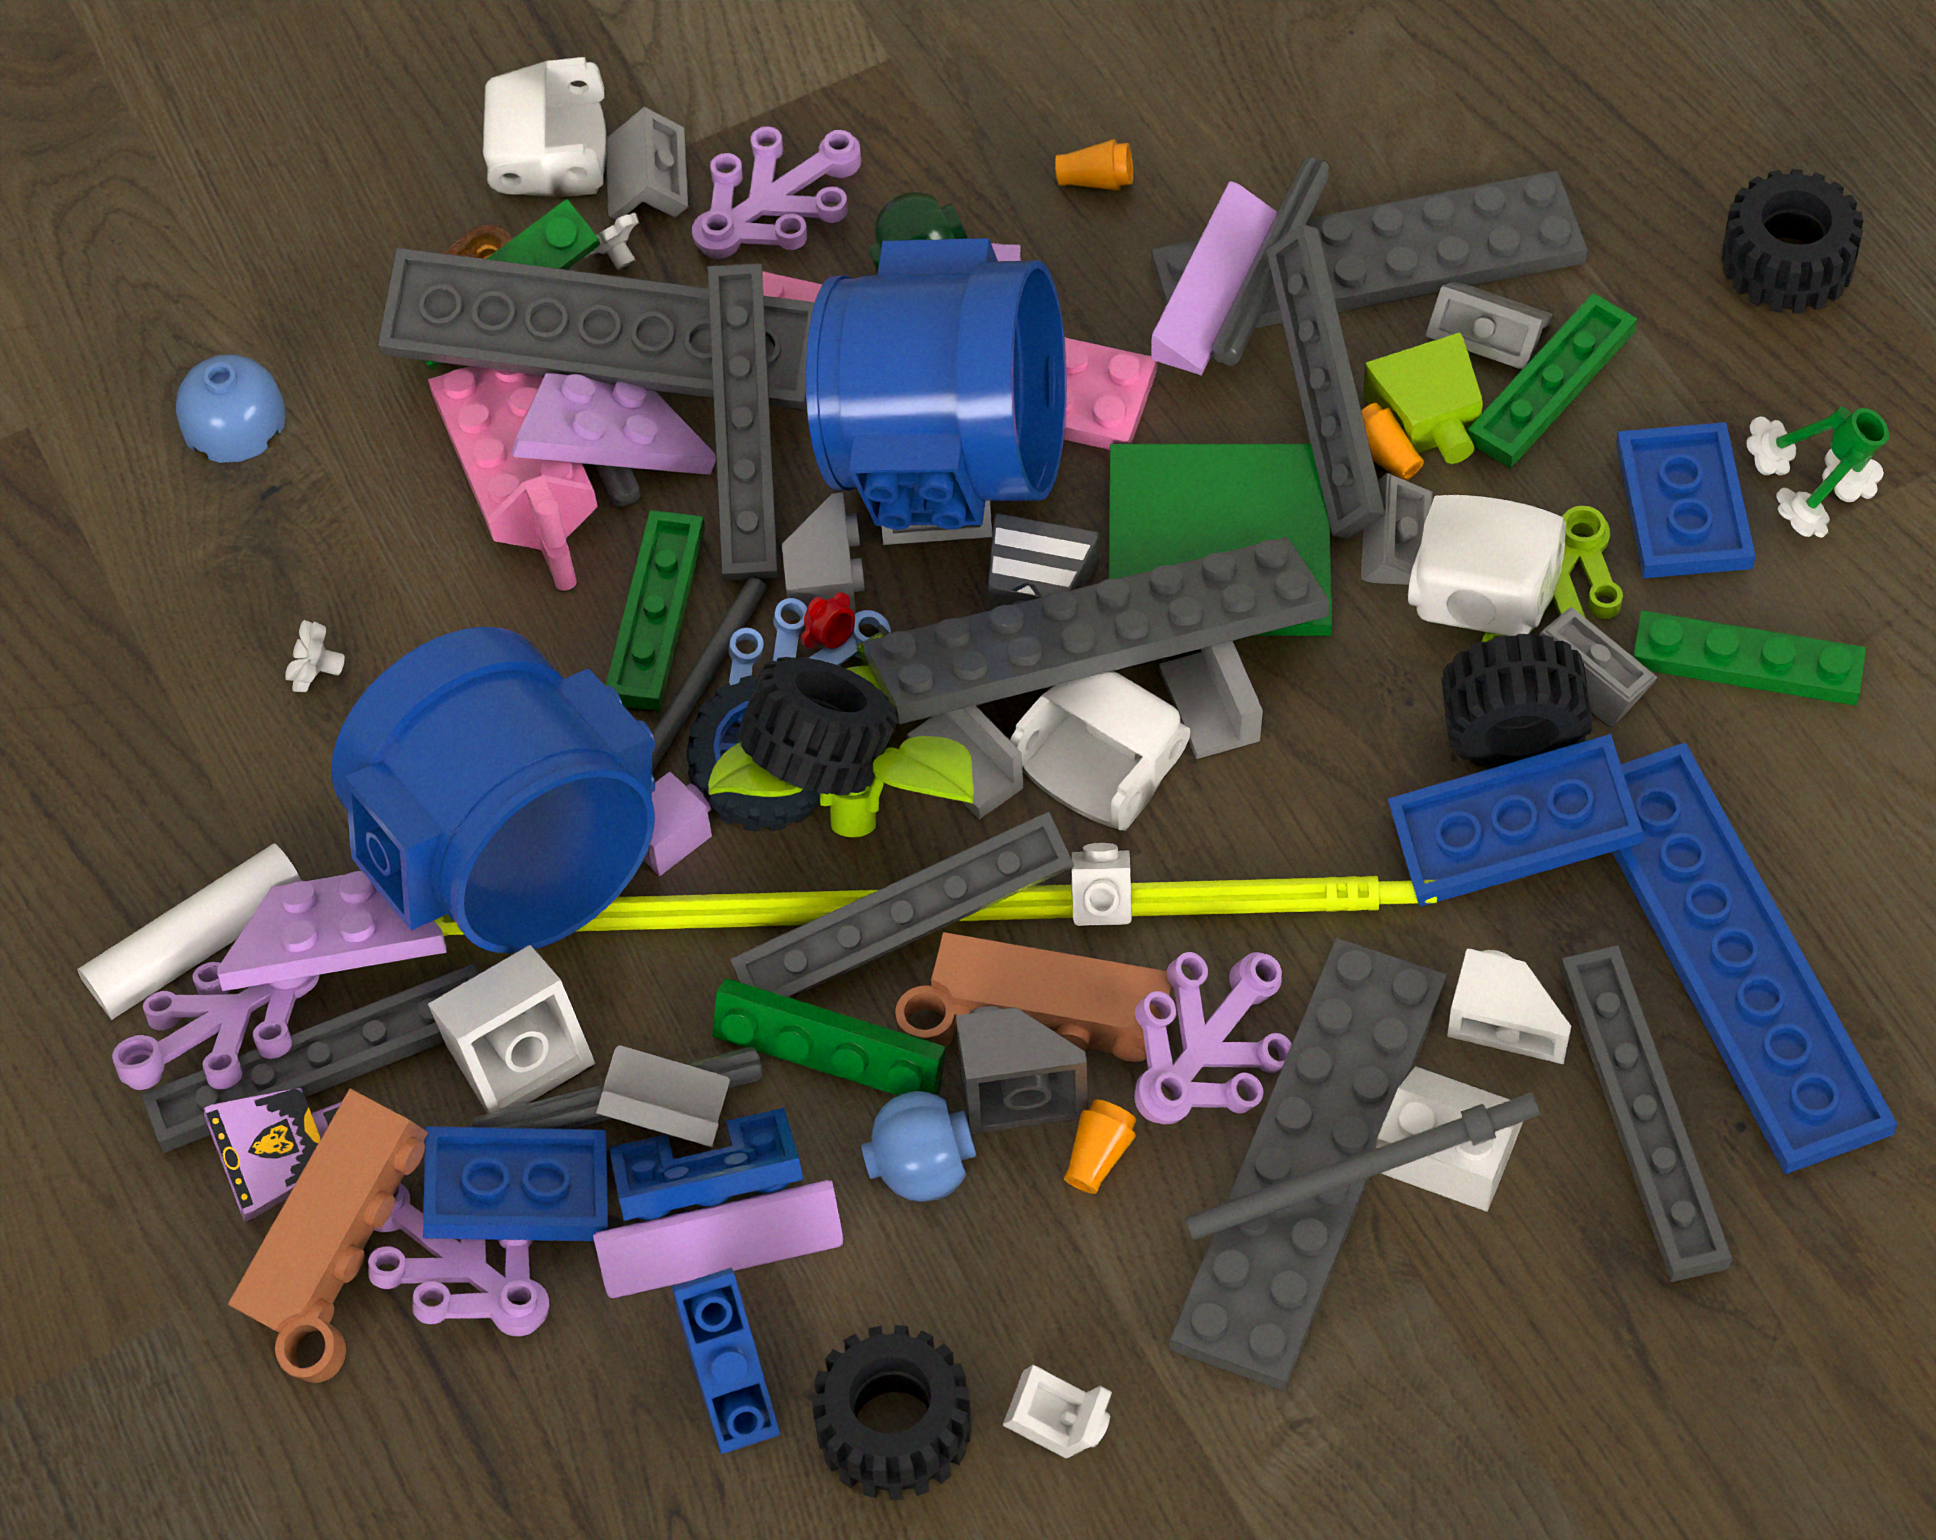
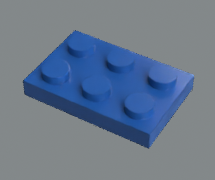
[1616,422,1756,579]
[423,1126,608,1241]

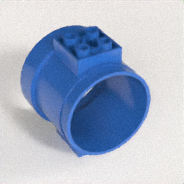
[806,238,1067,530]
[331,627,655,953]

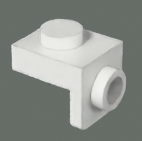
[1072,843,1132,926]
[1003,1365,1111,1459]

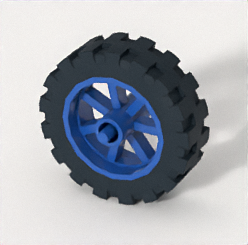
[686,675,820,831]

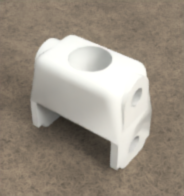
[483,57,607,198]
[1408,495,1566,636]
[1010,671,1190,831]

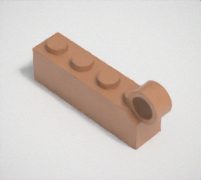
[895,932,1174,1062]
[228,1089,428,1383]

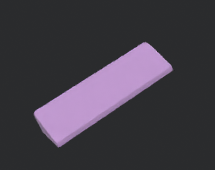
[1152,181,1277,375]
[593,1180,844,1298]

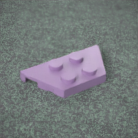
[511,373,717,475]
[217,871,447,991]

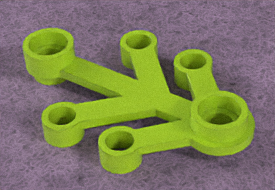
[1482,506,1623,642]

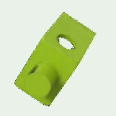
[1363,332,1483,464]

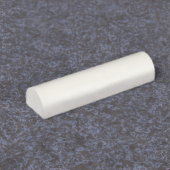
[77,843,302,1020]

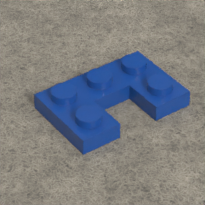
[609,1108,803,1220]

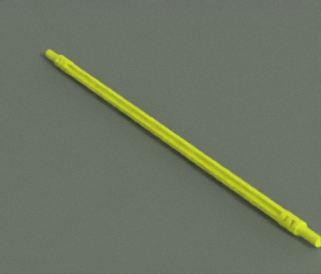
[434,876,1437,936]

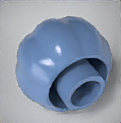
[861,1091,977,1202]

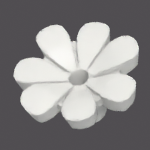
[584,213,639,270]
[285,620,345,692]

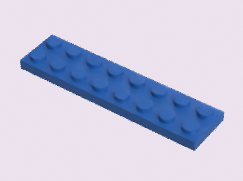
[1612,742,1897,1175]

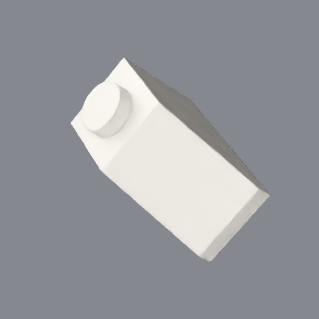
[1447,948,1571,1064]

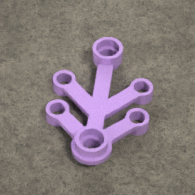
[692,127,861,259]
[1134,952,1292,1124]
[112,962,320,1090]
[368,1183,549,1336]

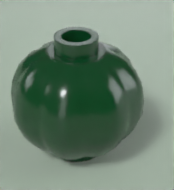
[867,192,968,271]

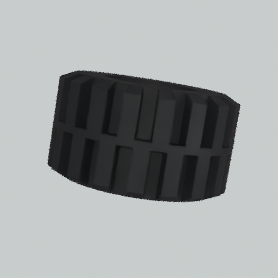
[1721,169,1864,314]
[1441,634,1592,768]
[738,657,898,795]
[812,1325,972,1500]

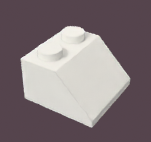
[428,945,596,1114]
[1376,1066,1523,1212]

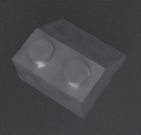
[956,1006,1088,1134]

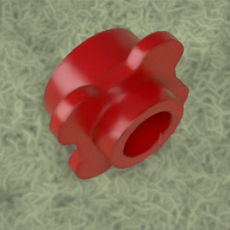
[801,592,855,649]

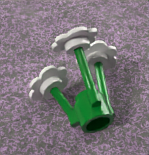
[1747,407,1890,537]

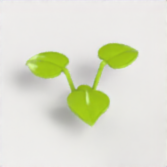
[709,666,974,837]

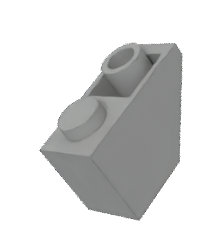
[782,492,865,621]

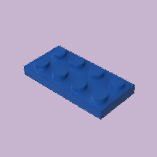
[1388,734,1645,907]

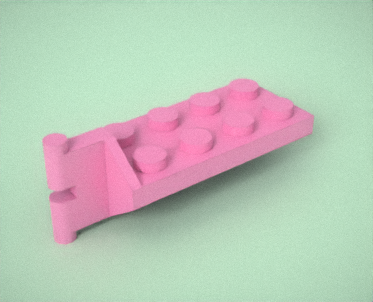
[428,366,598,591]

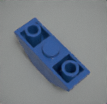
[672,1267,781,1454]

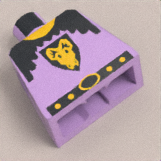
[204,1088,342,1222]

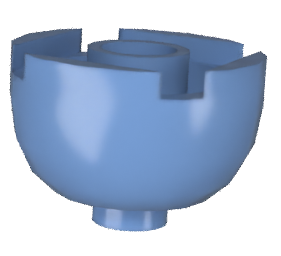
[176,354,286,463]

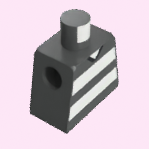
[988,513,1099,611]

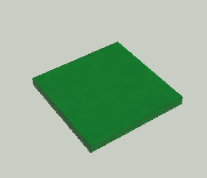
[1109,444,1332,636]

